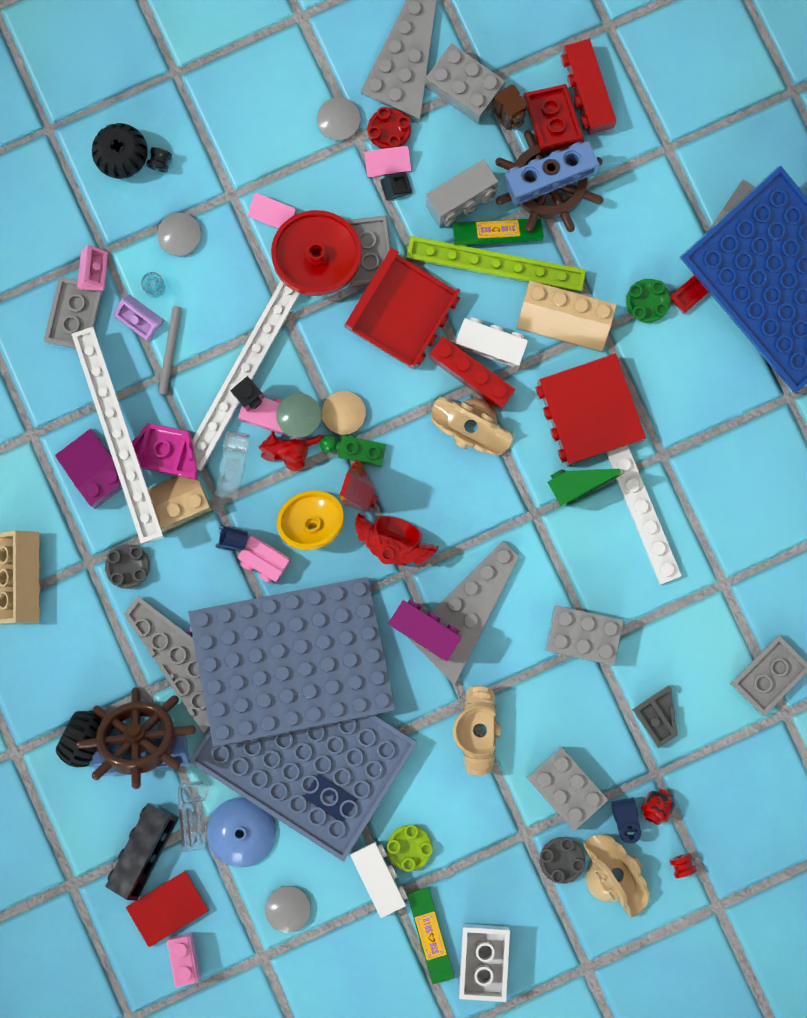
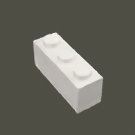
[455,317,528,369]
[350,840,408,918]

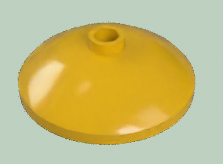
[277,490,344,550]

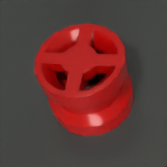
[669,853,697,879]

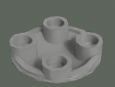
[317,97,361,141]
[157,212,201,256]
[265,886,311,933]

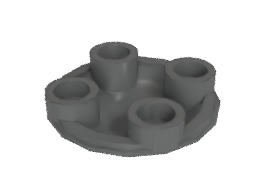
[105,544,150,589]
[539,837,585,884]

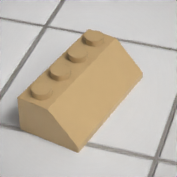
[516,281,617,352]
[0,531,41,624]

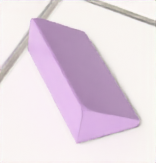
[113,295,164,341]

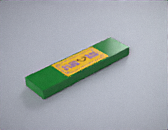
[452,218,544,245]
[407,887,455,985]

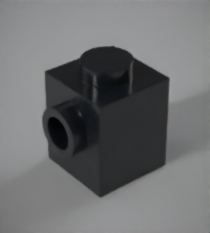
[230,376,264,412]

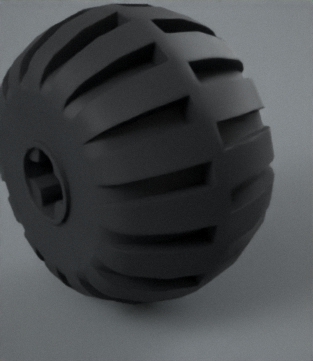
[92,123,148,179]
[56,711,102,768]

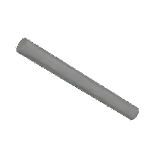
[158,306,181,396]

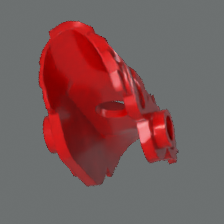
[355,513,439,566]

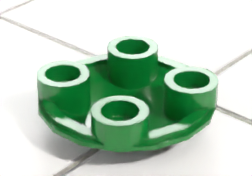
[626,279,670,323]

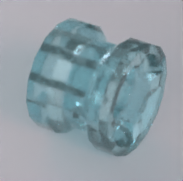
[141,272,166,298]

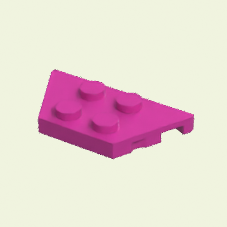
[132,423,199,481]

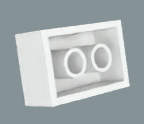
[458,924,510,1002]

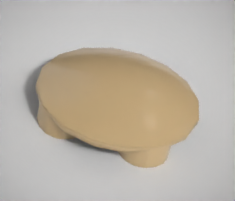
[321,391,366,435]

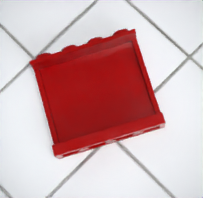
[344,247,460,369]
[535,353,646,467]

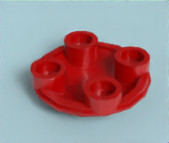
[367,107,411,149]

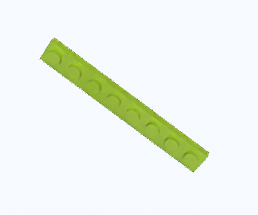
[406,236,586,293]

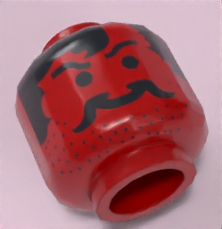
[641,789,675,825]

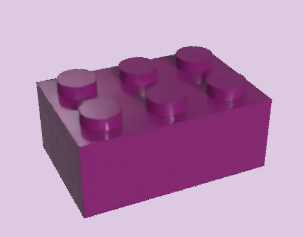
[388,599,462,662]

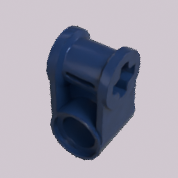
[215,525,248,551]
[611,797,641,843]

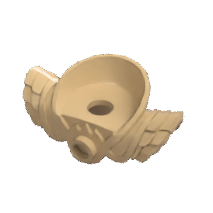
[431,397,513,456]
[452,686,500,776]
[583,834,650,918]

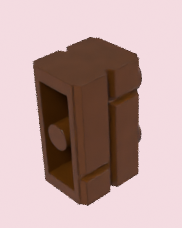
[493,84,527,130]

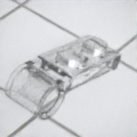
[215,430,250,501]
[178,781,209,852]

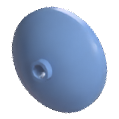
[207,797,276,867]

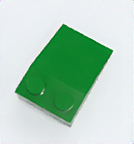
[548,468,625,506]

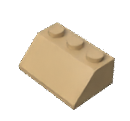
[148,476,213,532]

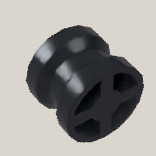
[146,147,172,173]

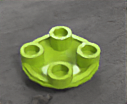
[387,825,433,872]

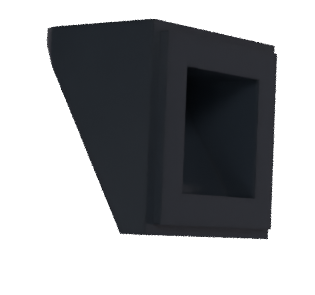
[381,172,412,200]

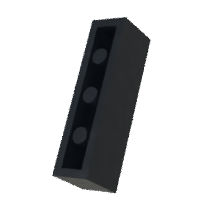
[105,803,179,901]

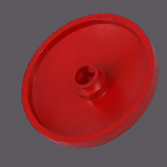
[271,210,361,296]

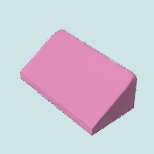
[364,146,411,178]
[247,193,297,229]
[77,245,108,291]

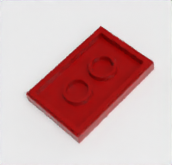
[523,84,584,153]
[125,870,209,947]

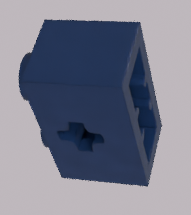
[304,774,357,822]

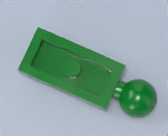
[320,435,386,467]

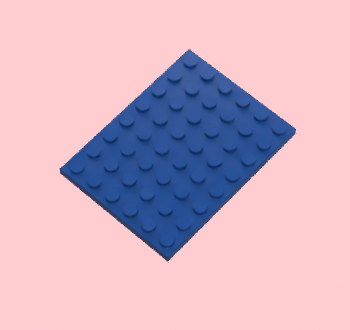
[679,166,807,393]

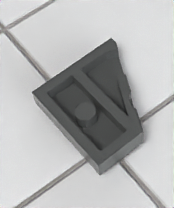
[632,685,678,748]

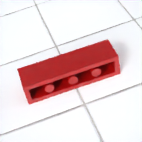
[560,38,616,135]
[429,336,515,411]

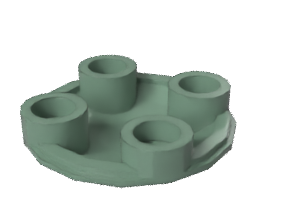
[276,393,322,438]

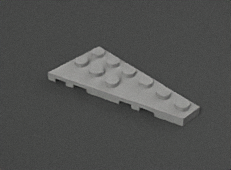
[361,0,437,122]
[407,541,519,685]
[124,596,209,734]

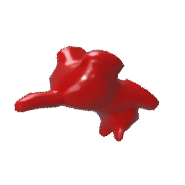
[259,431,324,471]

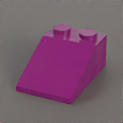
[55,428,123,509]

